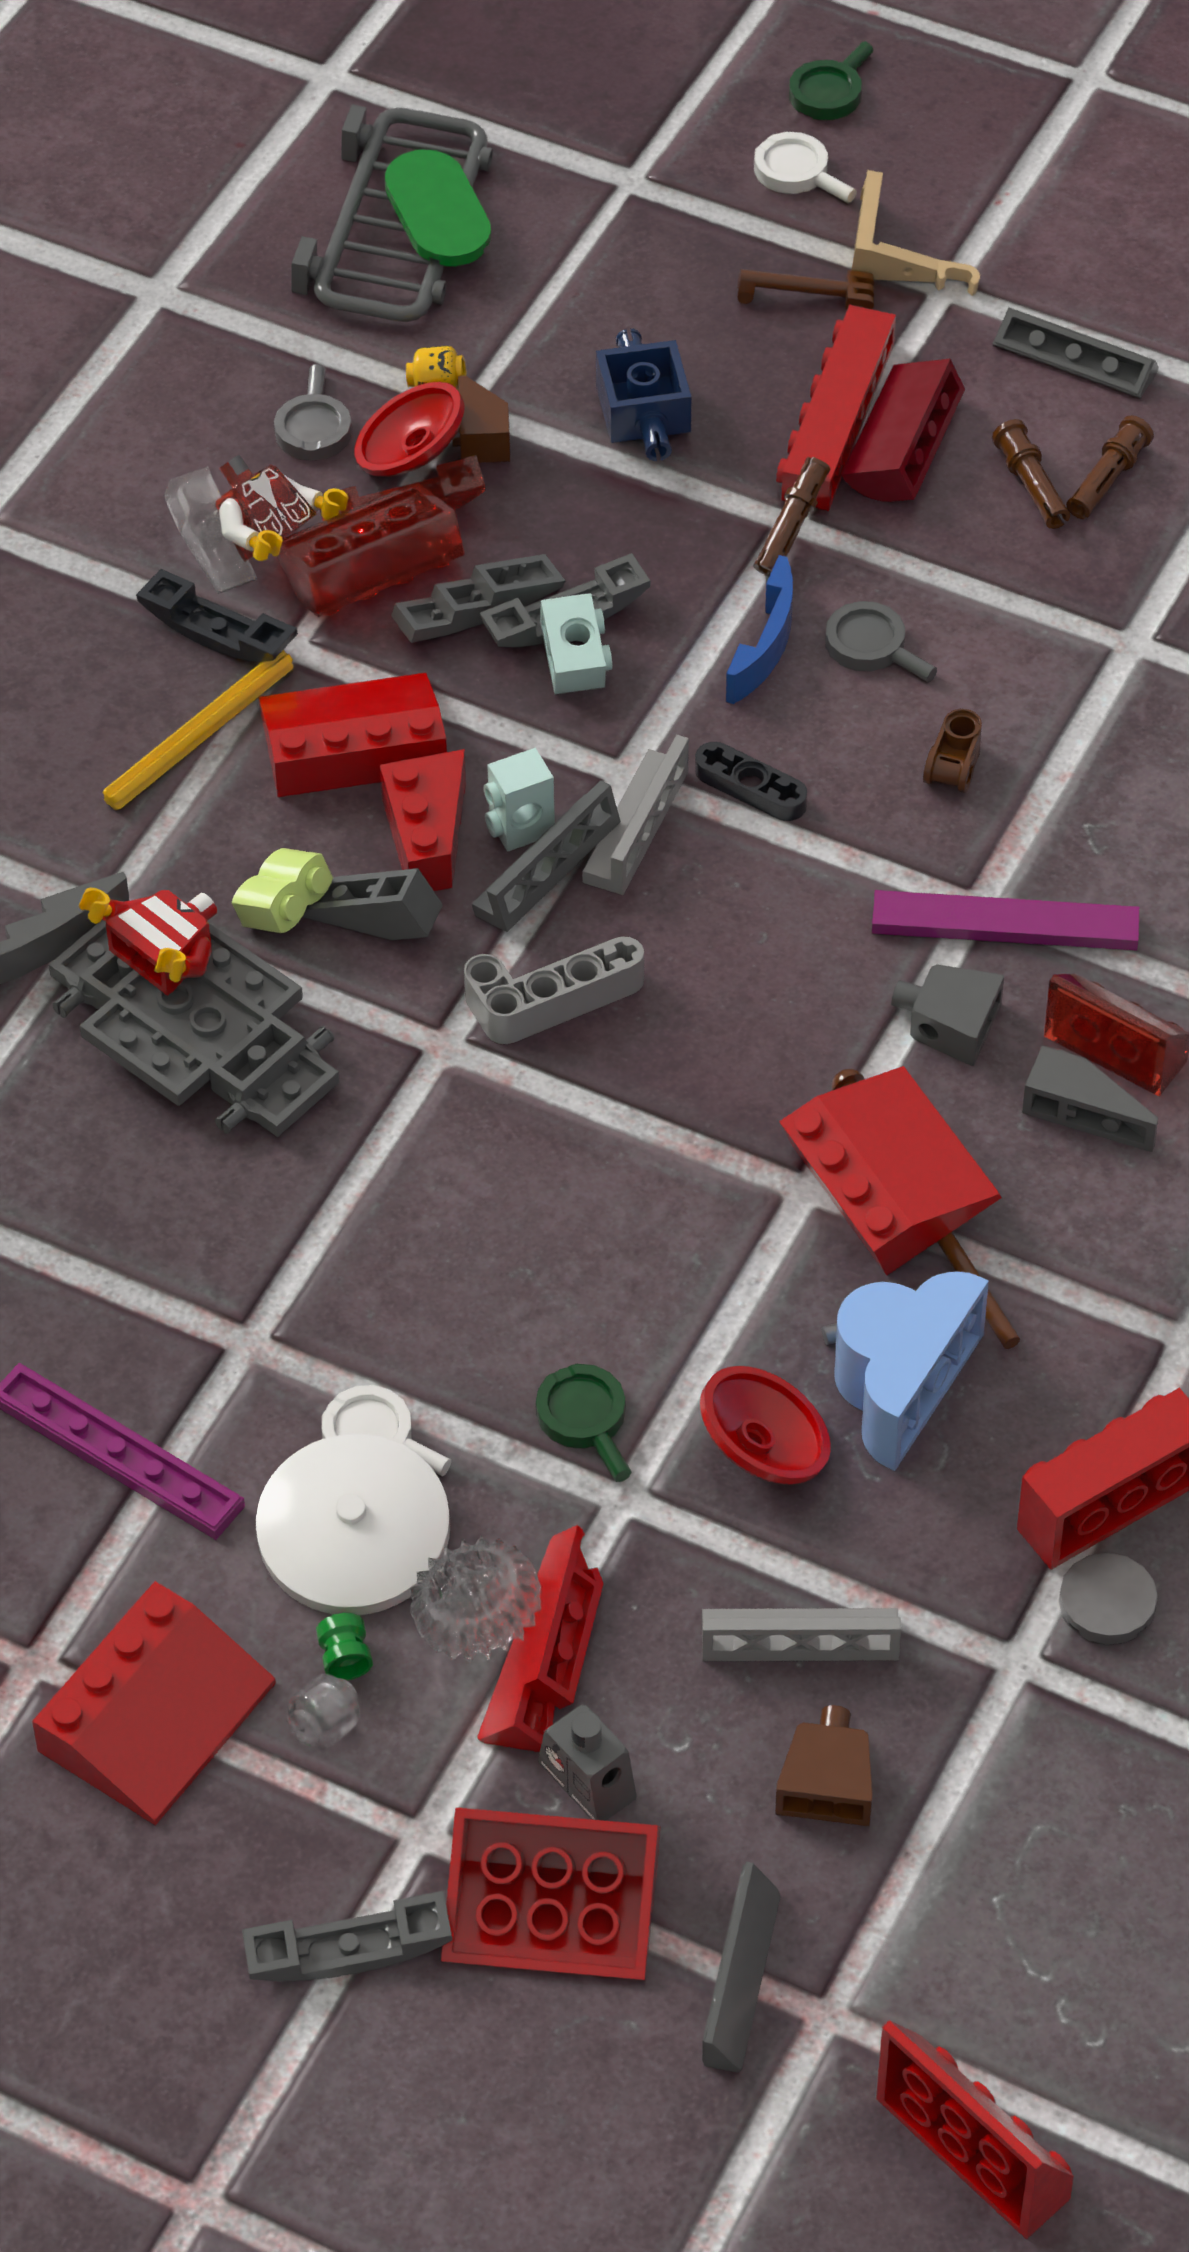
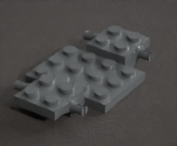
[49,920,339,1137]

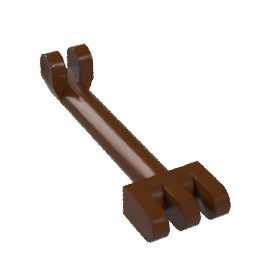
[737,269,874,310]

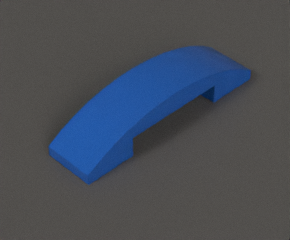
[726,555,793,704]

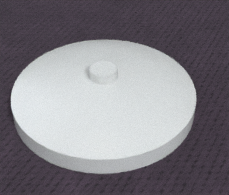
[256,1434,450,1615]

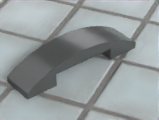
[480,553,651,647]
[242,1891,452,1981]

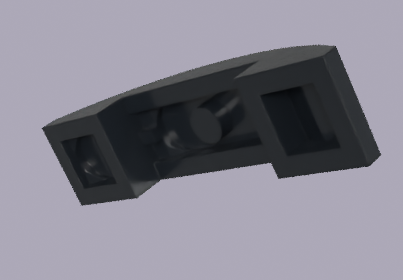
[136,569,298,662]

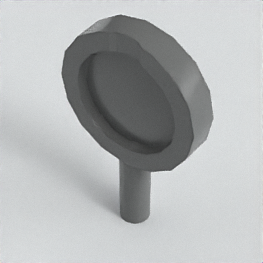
[825,601,937,682]

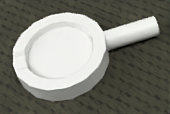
[754,132,857,203]
[322,1385,451,1476]

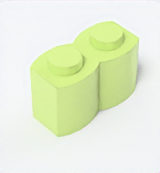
[232,848,333,933]

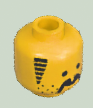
[406,346,466,391]

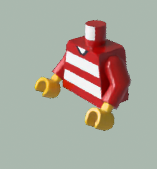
[78,888,217,996]

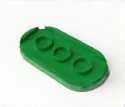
[385,150,491,266]

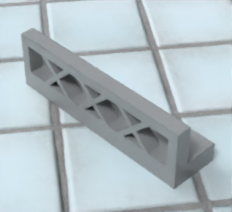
[582,735,689,895]
[702,1608,901,1661]

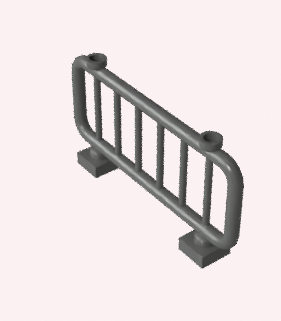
[292,104,493,322]

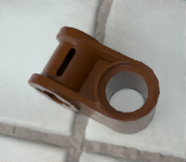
[923,708,982,793]

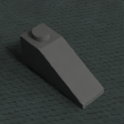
[302,868,443,940]
[1022,1045,1159,1152]

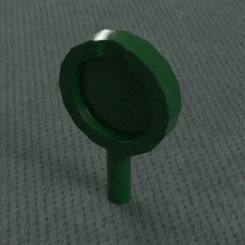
[789,41,873,120]
[536,1364,632,1482]

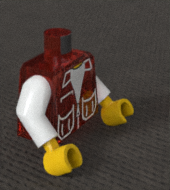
[216,455,348,563]

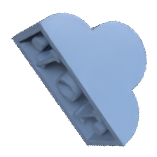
[834,1272,989,1471]

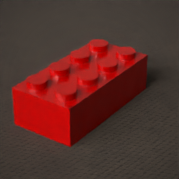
[1017,1387,1189,1570]

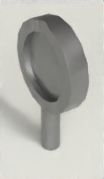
[274,364,352,461]

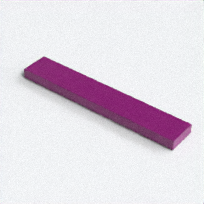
[872,890,1140,951]
[0,1363,245,1540]

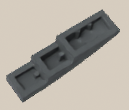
[391,554,565,643]
[0,871,129,985]

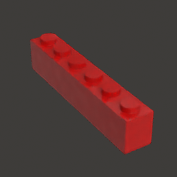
[776,305,896,511]

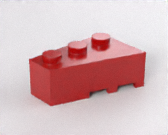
[380,749,466,891]

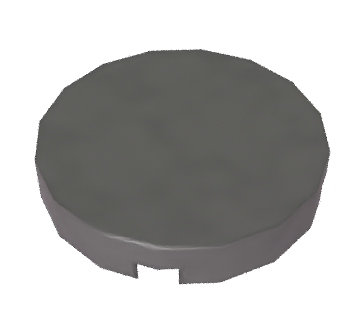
[1059,1553,1158,1645]

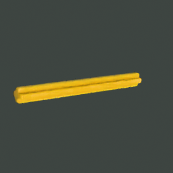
[103,650,294,810]

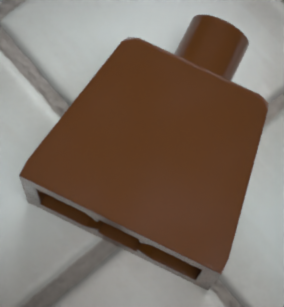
[775,1705,872,1827]

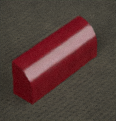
[841,359,965,502]

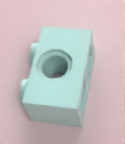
[540,593,612,694]
[484,748,555,852]

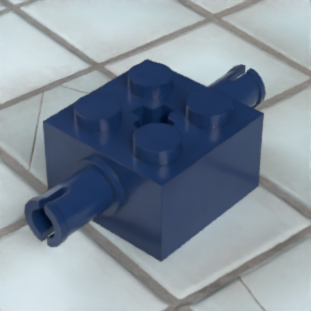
[596,328,692,461]

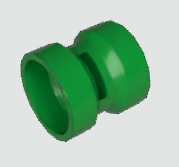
[316,1613,373,1681]

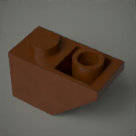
[452,376,510,463]

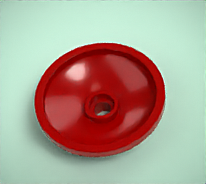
[354,382,465,477]
[700,1366,831,1484]

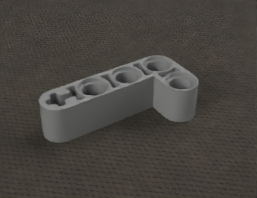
[464,936,644,1044]

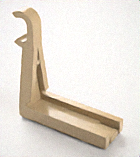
[851,170,980,296]

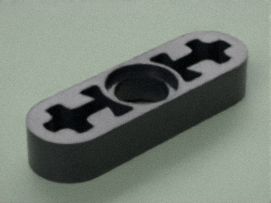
[695,742,807,821]

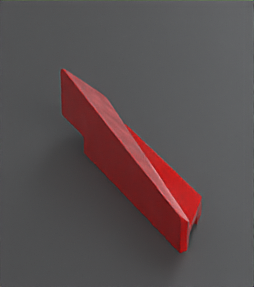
[477,1525,604,1752]

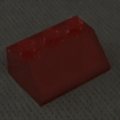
[1044,974,1189,1097]

